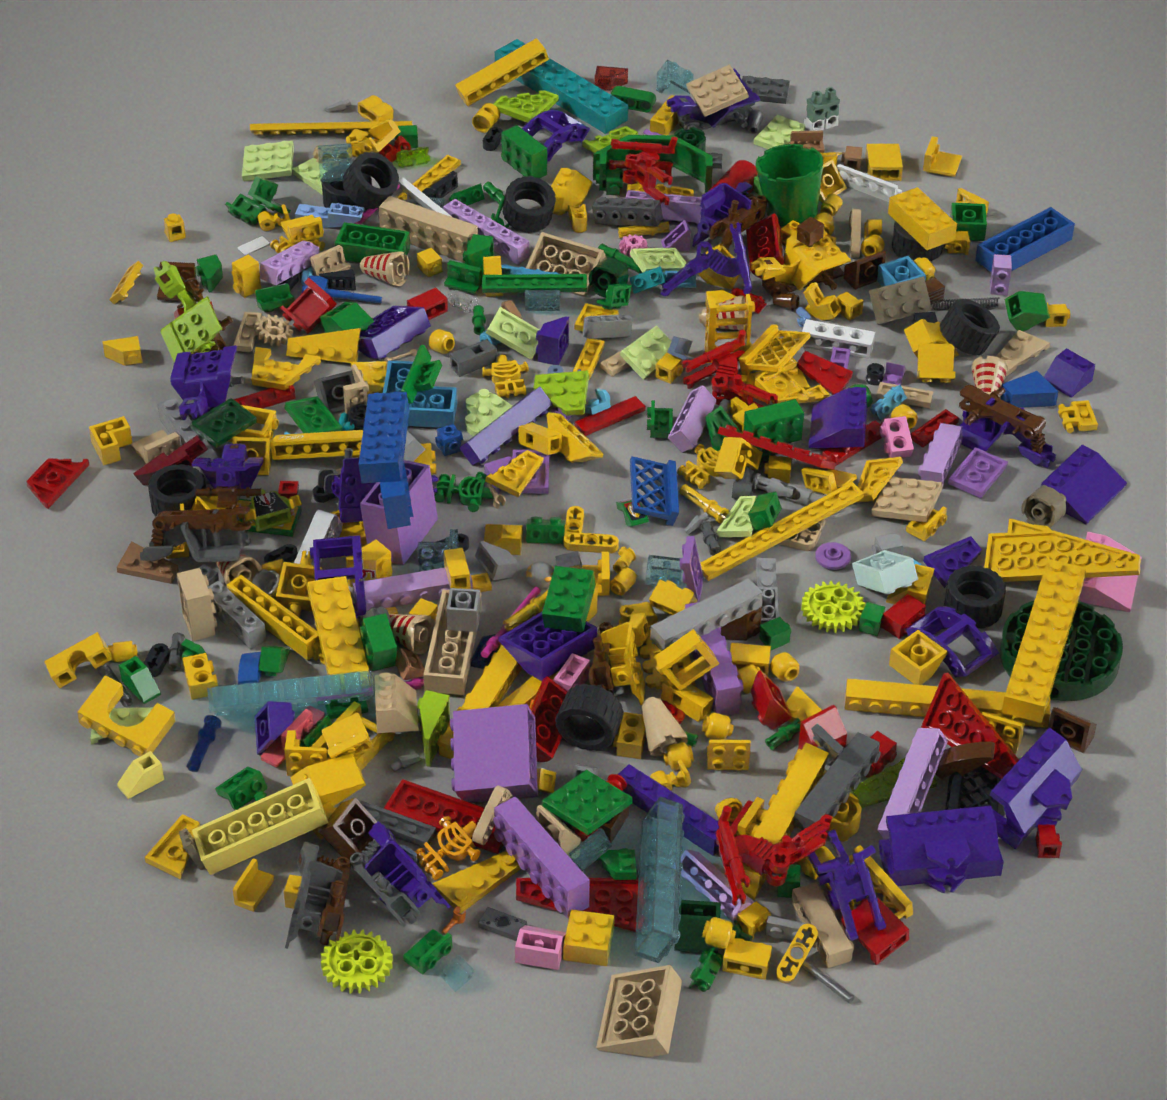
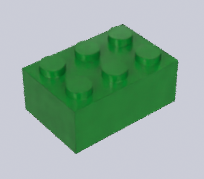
[501,125,547,178]
[743,399,804,450]
[542,566,596,632]

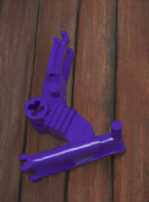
[661,222,752,296]
[807,829,886,941]

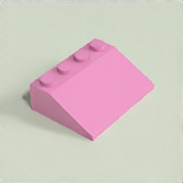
[1079,532,1142,612]

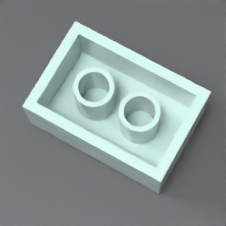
[852,550,918,594]

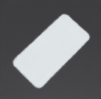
[238,236,270,255]

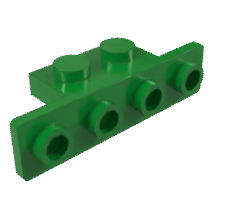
[401,344,442,404]

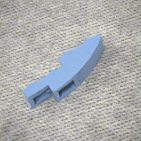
[295,203,365,228]

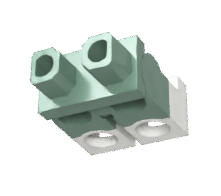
[803,87,840,131]

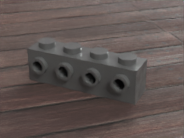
[592,197,663,227]

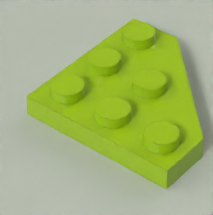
[493,90,559,123]
[533,370,589,416]

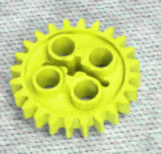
[801,581,865,633]
[321,929,393,994]

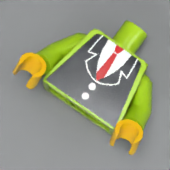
[244,489,302,532]

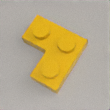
[574,303,619,332]

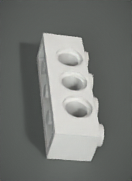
[802,319,875,359]

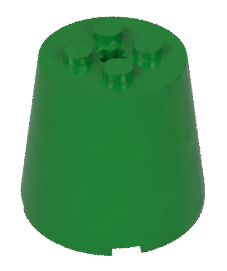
[756,144,823,227]

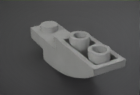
[756,558,779,622]

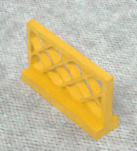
[739,324,811,375]
[825,845,913,919]

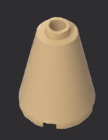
[642,697,688,756]

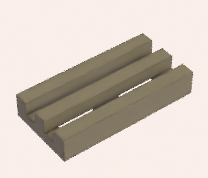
[179,828,205,869]

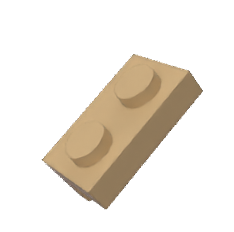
[310,245,351,276]

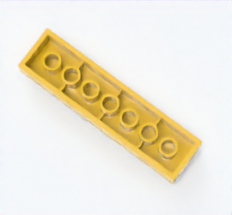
[741,743,829,900]

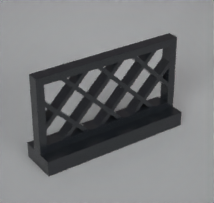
[945,766,1001,812]

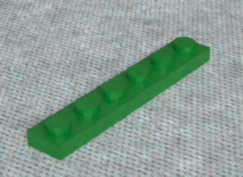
[482,274,587,293]

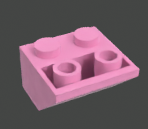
[515,925,566,970]

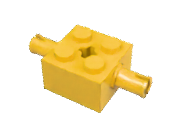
[276,550,323,618]

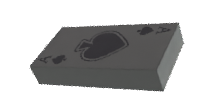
[478,907,527,941]

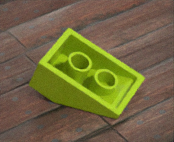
[417,690,450,767]

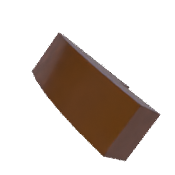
[935,741,995,779]

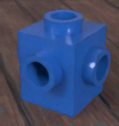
[435,424,463,456]

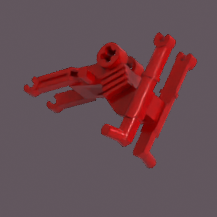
[608,137,678,205]
[682,330,778,408]
[716,806,832,905]

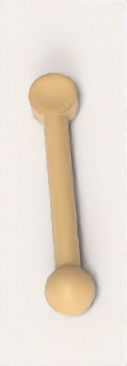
[383,349,417,364]

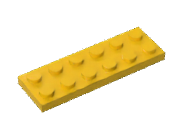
[306,576,372,694]

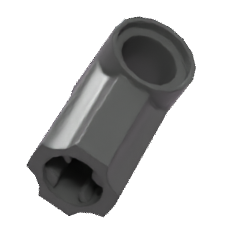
[732,466,753,499]

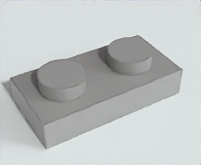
[766,916,811,943]

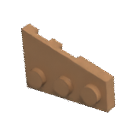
[117,541,179,584]

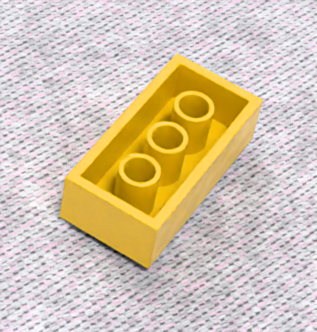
[888,187,957,250]

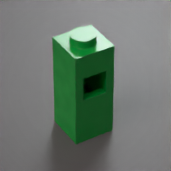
[748,491,782,531]

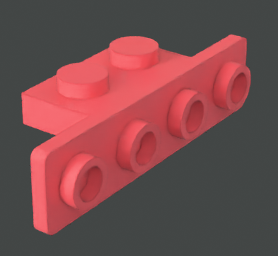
[261,705,325,767]

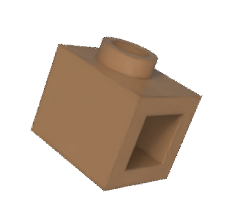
[841,146,863,171]

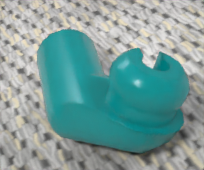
[338,413,355,431]

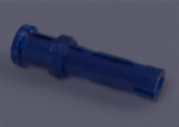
[186,715,222,772]

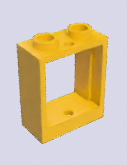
[226,405,279,443]
[654,629,720,691]

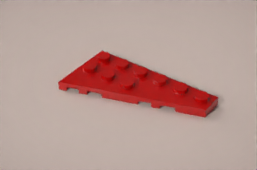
[718,425,836,469]
[921,673,1019,779]
[516,878,647,935]

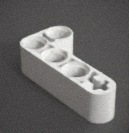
[294,510,342,566]

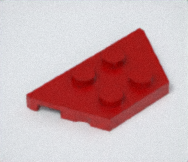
[26,458,90,509]

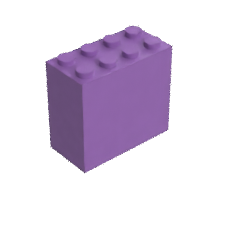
[360,460,438,565]
[450,704,538,803]

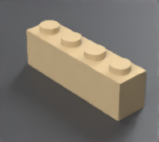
[791,882,854,969]

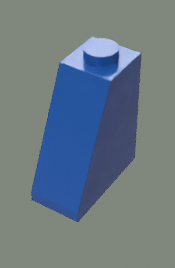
[1001,371,1059,408]

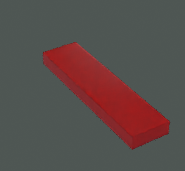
[575,396,646,436]

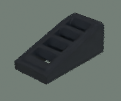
[319,269,356,290]

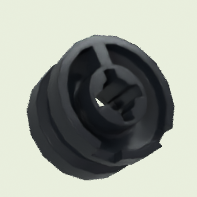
[348,404,367,430]

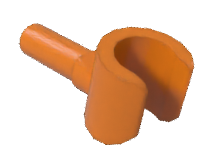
[441,906,466,935]

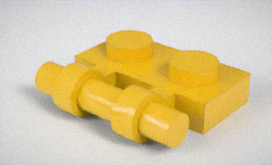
[1058,400,1098,433]

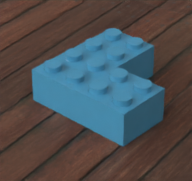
[383,360,457,428]

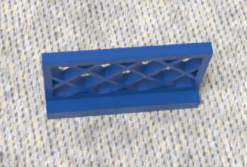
[630,456,679,526]

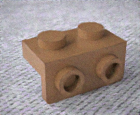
[790,130,825,153]

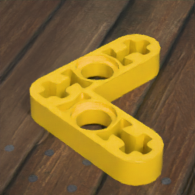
[564,506,619,553]

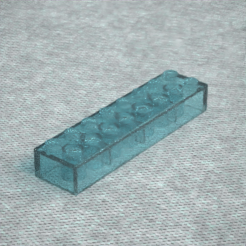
[207,670,375,716]
[635,797,685,963]

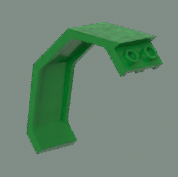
[593,135,713,193]

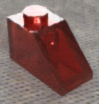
[594,66,628,91]

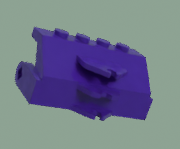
[990,727,1083,850]
[879,806,1004,893]

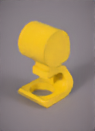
[257,204,290,231]
[864,219,882,239]
[650,760,691,791]

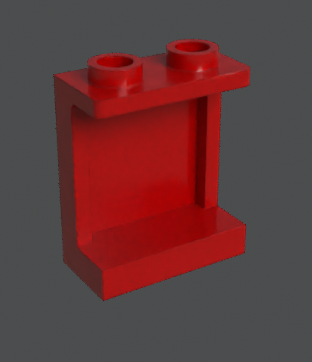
[280,278,337,334]
[841,897,909,965]

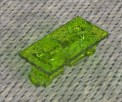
[396,147,431,168]

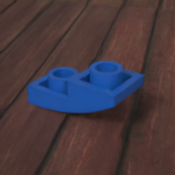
[238,652,261,686]

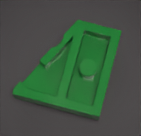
[705,406,742,451]
[594,848,636,880]

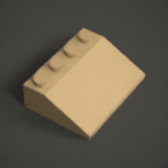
[526,232,606,297]
[596,965,682,1057]

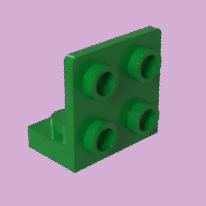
[248,176,291,214]

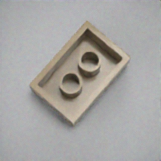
[177,568,218,642]

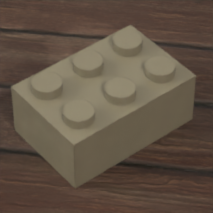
[869,276,932,324]

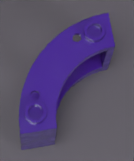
[522,110,590,162]
[310,535,366,616]
[905,606,999,678]

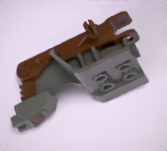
[140,506,252,562]
[285,841,351,949]

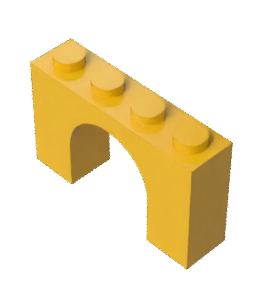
[77,675,175,756]

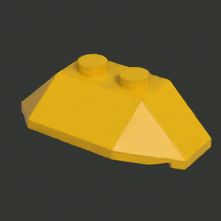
[551,167,593,215]
[547,412,604,463]

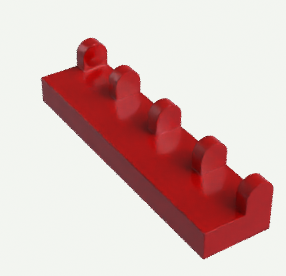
[233,385,296,409]
[822,420,883,466]

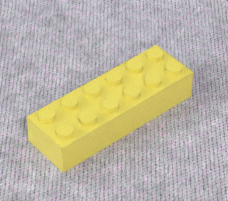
[192,778,329,875]

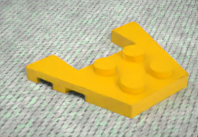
[251,347,321,390]
[754,355,830,404]

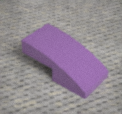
[830,347,850,369]

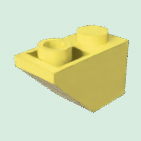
[117,751,164,799]

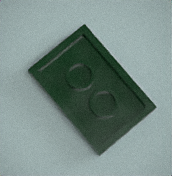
[190,398,257,448]

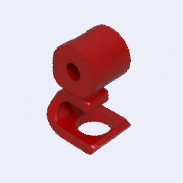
[378,136,412,162]

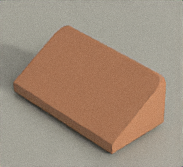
[396,648,425,680]

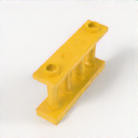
[704,294,755,363]
[311,701,395,771]

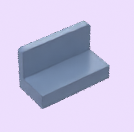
[667,336,695,360]

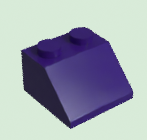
[536,316,569,365]
[1044,348,1095,397]
[254,701,295,755]

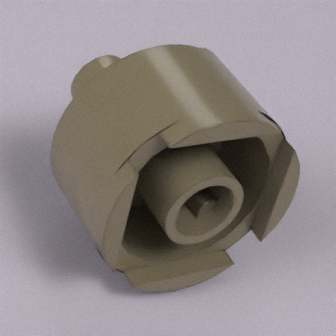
[1021,485,1066,528]

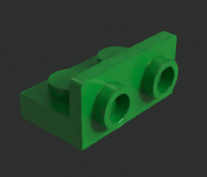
[444,260,482,294]
[597,284,632,309]
[215,766,268,810]
[403,929,453,975]

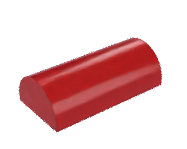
[709,160,758,194]
[746,213,784,279]
[530,676,567,762]

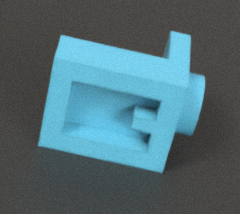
[585,388,611,415]

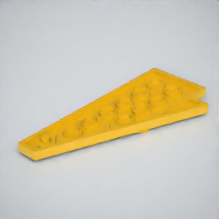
[984,519,1141,582]

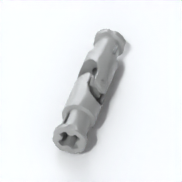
[752,473,827,505]

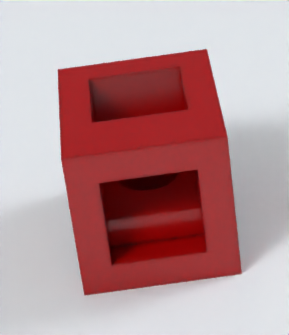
[1035,824,1062,858]

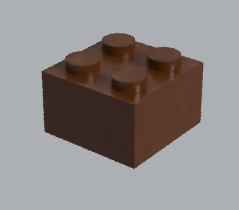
[318,798,377,860]

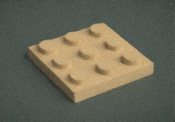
[686,64,749,117]
[872,477,942,522]

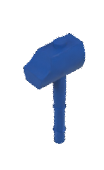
[302,276,382,304]

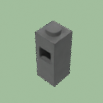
[450,339,497,377]

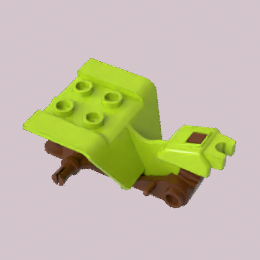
[153,261,233,362]

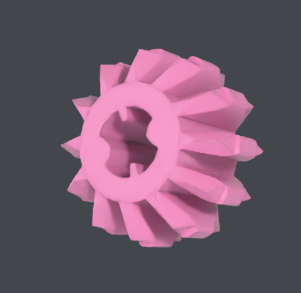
[619,234,648,258]

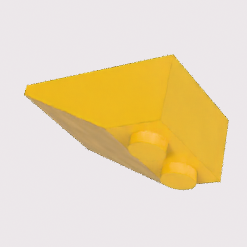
[290,753,366,807]

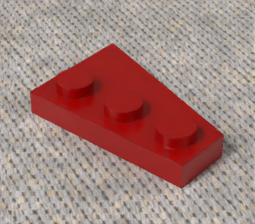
[797,350,853,395]

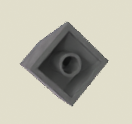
[314,370,355,413]

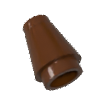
[773,293,800,310]

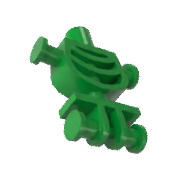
[434,472,496,512]

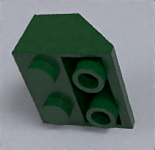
[674,899,721,953]

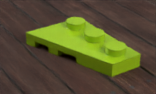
[582,126,638,153]

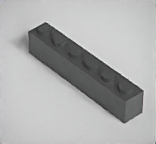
[794,732,881,830]

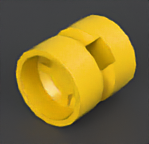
[472,103,501,133]

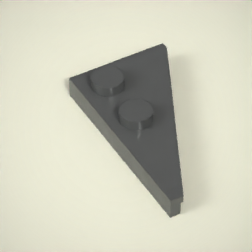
[811,723,844,765]

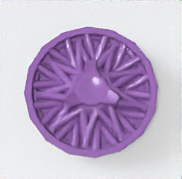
[815,542,851,570]

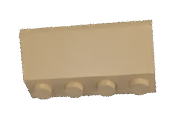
[375,673,419,733]

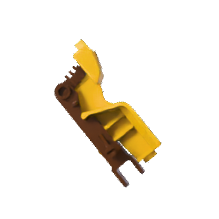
[750,230,851,297]
[589,613,649,705]

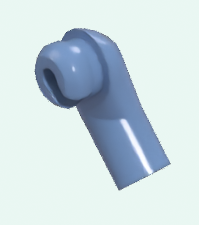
[796,307,811,327]

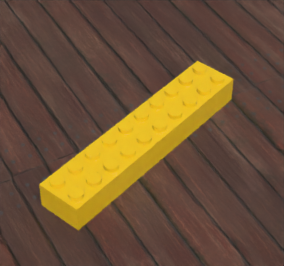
[1001,559,1086,723]

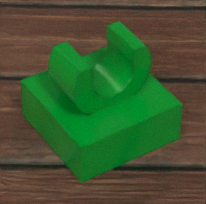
[181,638,207,658]

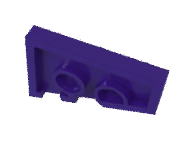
[923,536,982,588]

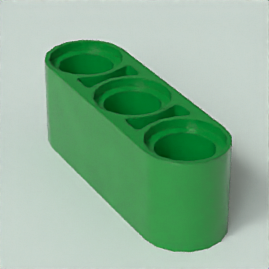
[610,86,657,113]

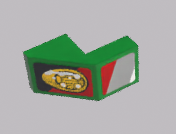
[616,498,649,526]

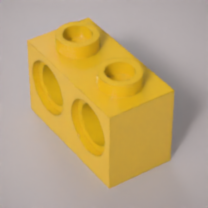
[182,653,218,700]
[613,712,646,759]

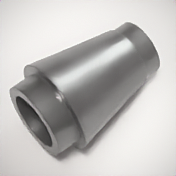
[748,109,763,134]

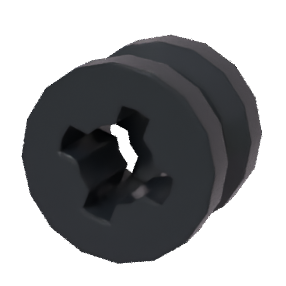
[866,363,885,385]

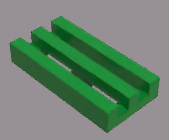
[324,693,368,719]

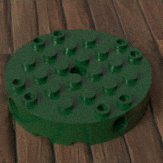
[1000,600,1123,701]

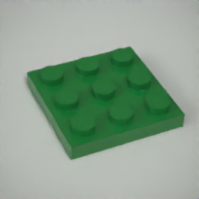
[542,769,632,835]

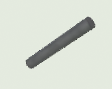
[802,959,854,1003]

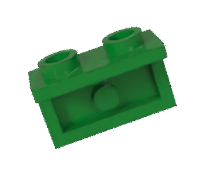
[225,193,267,225]
[255,283,295,312]
[647,400,673,438]
[526,516,565,544]

